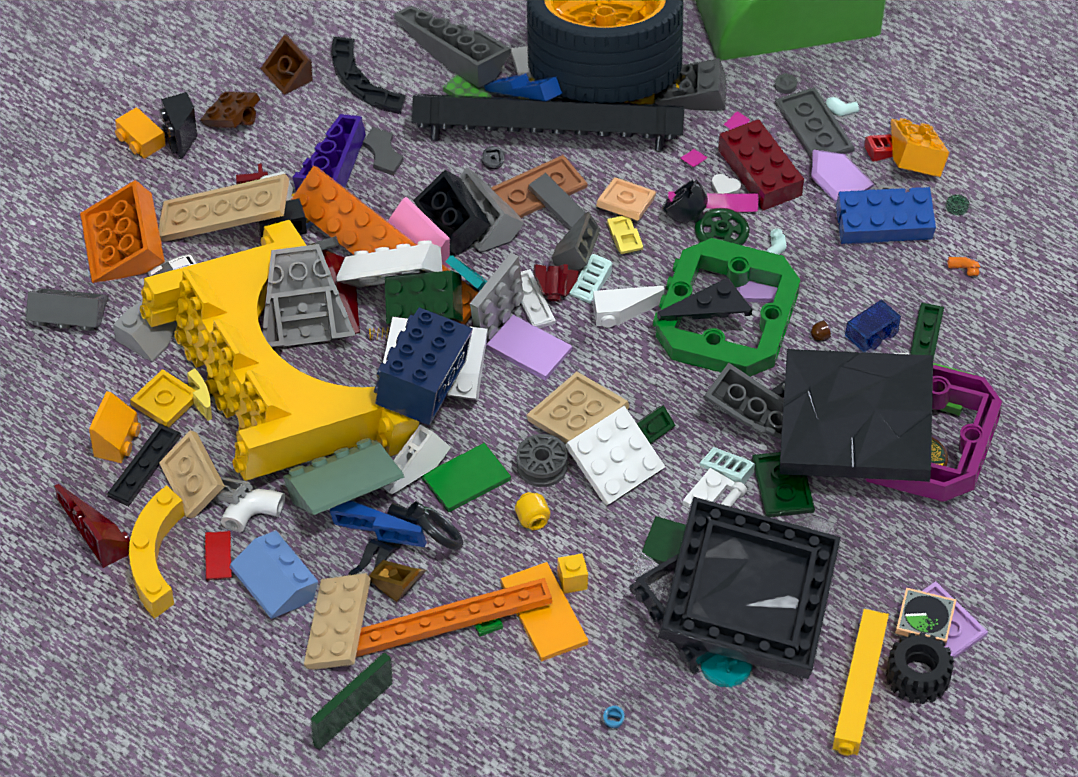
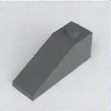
[552,211,601,270]

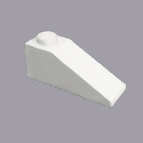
[593,286,664,328]
[382,425,451,494]

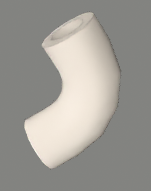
[221,489,285,532]

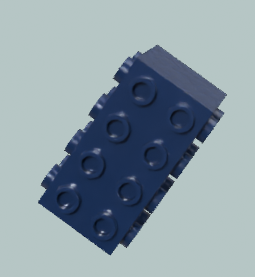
[374,307,473,426]

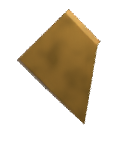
[368,560,427,602]

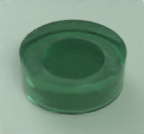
[946,194,969,215]

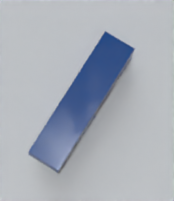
[484,73,562,101]
[330,500,427,547]

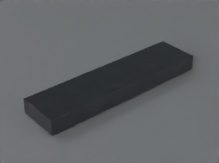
[107,424,181,507]

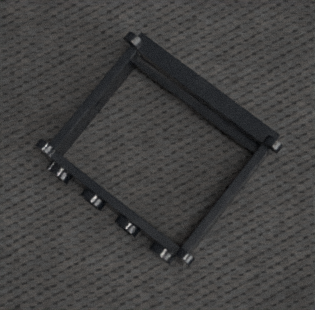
[629,554,716,674]

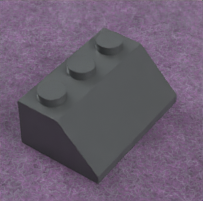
[26,288,109,331]

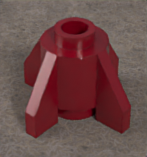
[533,264,578,301]

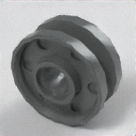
[517,434,568,487]

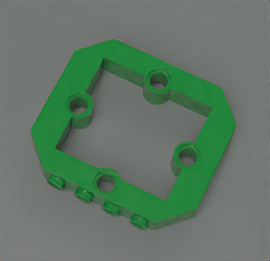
[653,238,800,377]

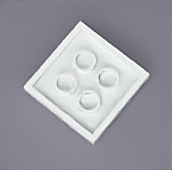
[565,406,665,506]

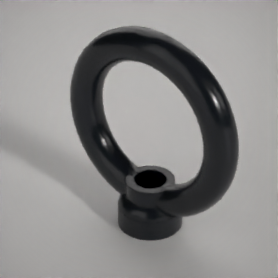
[405,501,463,550]

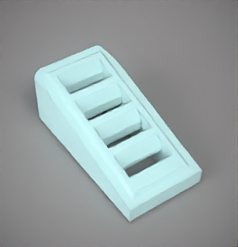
[570,254,612,304]
[700,447,755,484]

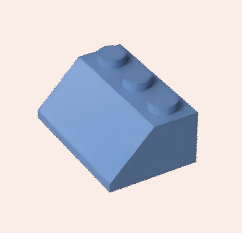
[230,531,318,619]

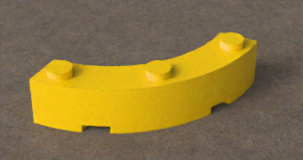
[129,485,185,619]

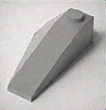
[460,167,524,252]
[113,301,177,362]

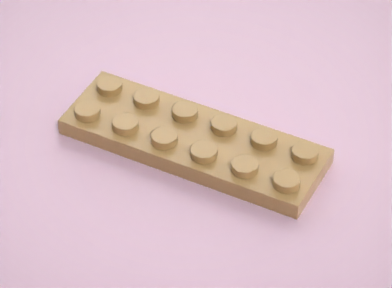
[159,174,289,242]

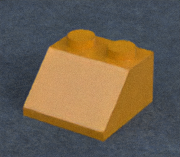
[89,391,141,463]

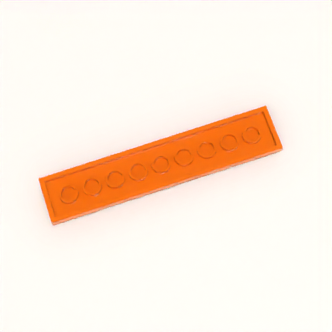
[291,166,479,325]

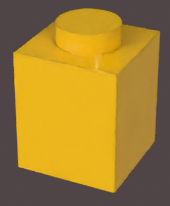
[557,553,588,594]

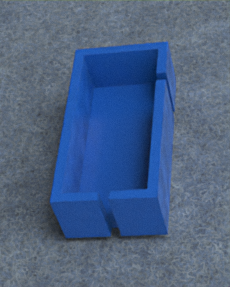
[836,187,936,244]

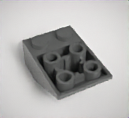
[654,58,727,111]

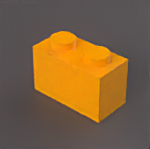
[115,107,166,159]

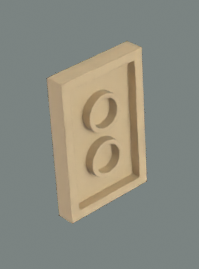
[159,430,225,518]

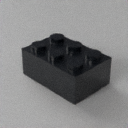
[413,170,491,255]

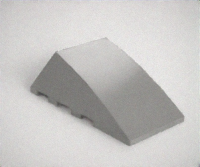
[262,244,356,348]

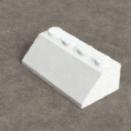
[337,241,442,288]

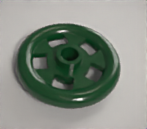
[694,208,750,245]

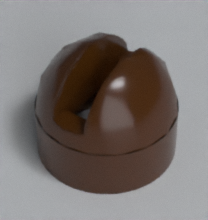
[811,320,831,341]

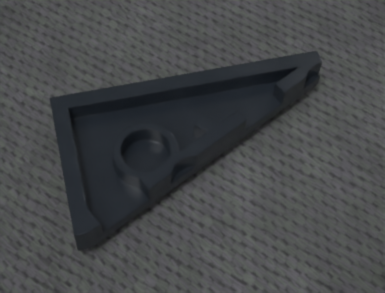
[657,277,752,321]

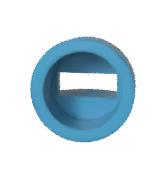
[603,706,625,728]

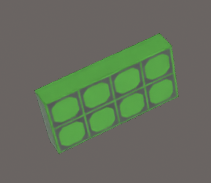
[443,74,491,97]

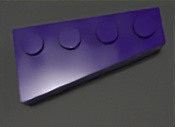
[292,114,366,191]

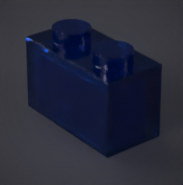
[845,299,901,352]

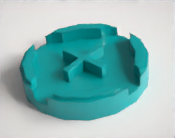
[701,654,752,687]

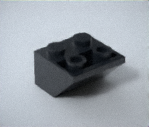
[159,92,198,159]

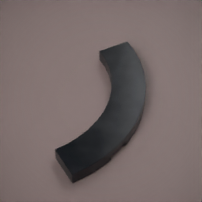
[332,36,406,115]

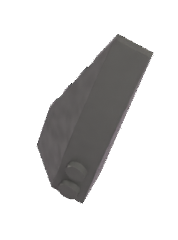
[394,6,511,88]
[703,363,784,439]

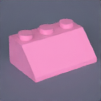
[388,197,450,268]

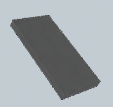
[775,87,855,161]

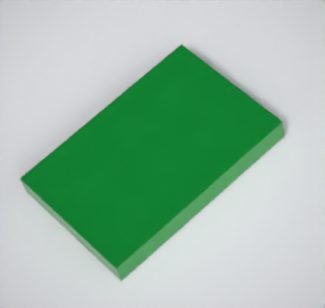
[422,443,511,513]

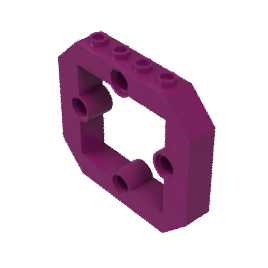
[865,365,1002,502]

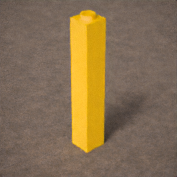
[832,609,889,756]

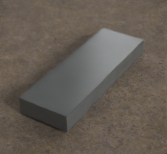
[528,173,586,230]

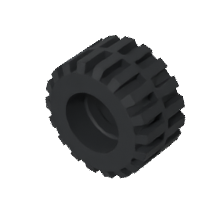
[886,633,954,704]

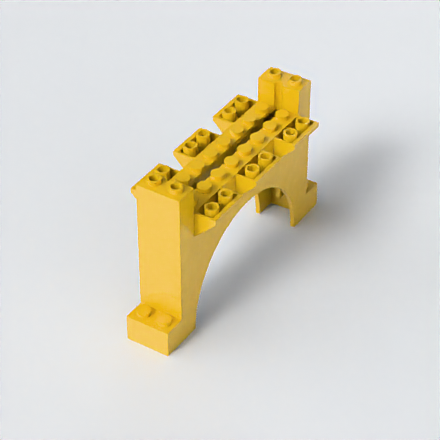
[140,220,419,481]

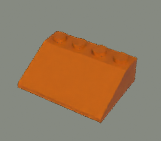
[80,180,165,283]

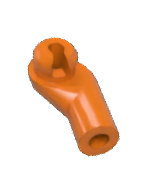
[947,257,981,276]

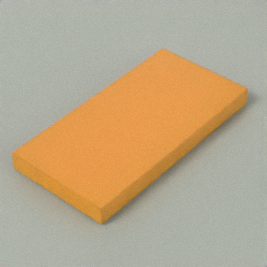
[501,562,588,662]

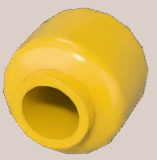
[515,492,551,530]

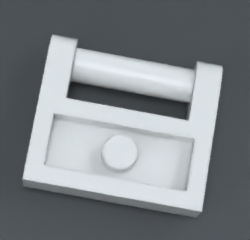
[683,468,747,508]

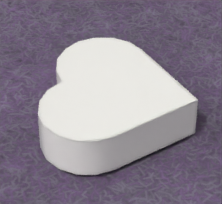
[712,174,741,194]

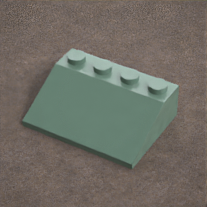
[283,438,405,515]

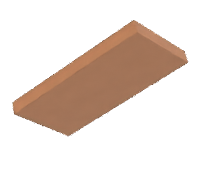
[491,155,588,218]

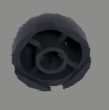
[662,179,708,223]

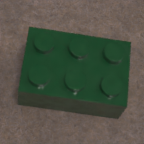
[385,270,463,325]

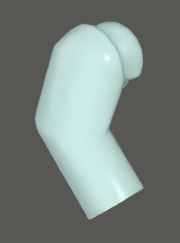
[825,97,859,116]
[766,228,787,255]

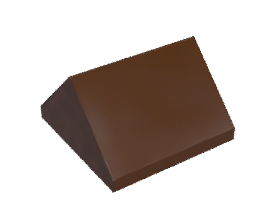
[260,34,313,95]

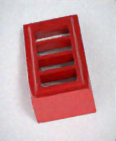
[864,134,893,162]

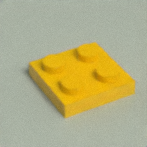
[130,369,196,427]

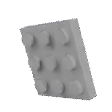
[470,252,524,341]

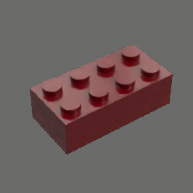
[718,119,804,211]

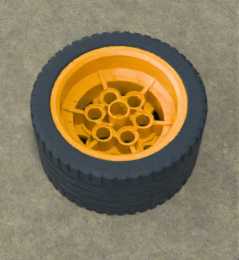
[527,0,684,104]

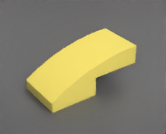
[607,216,643,254]
[187,368,212,421]

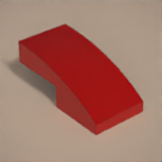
[205,531,232,580]

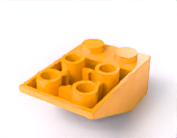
[891,118,949,177]

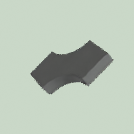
[363,127,403,176]
[307,236,339,250]

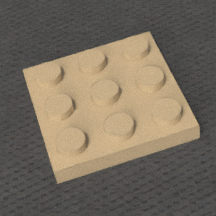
[527,372,630,444]

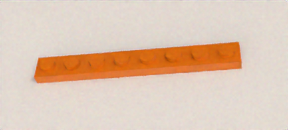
[356,578,552,657]

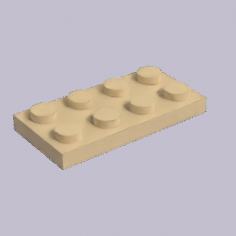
[304,573,371,670]

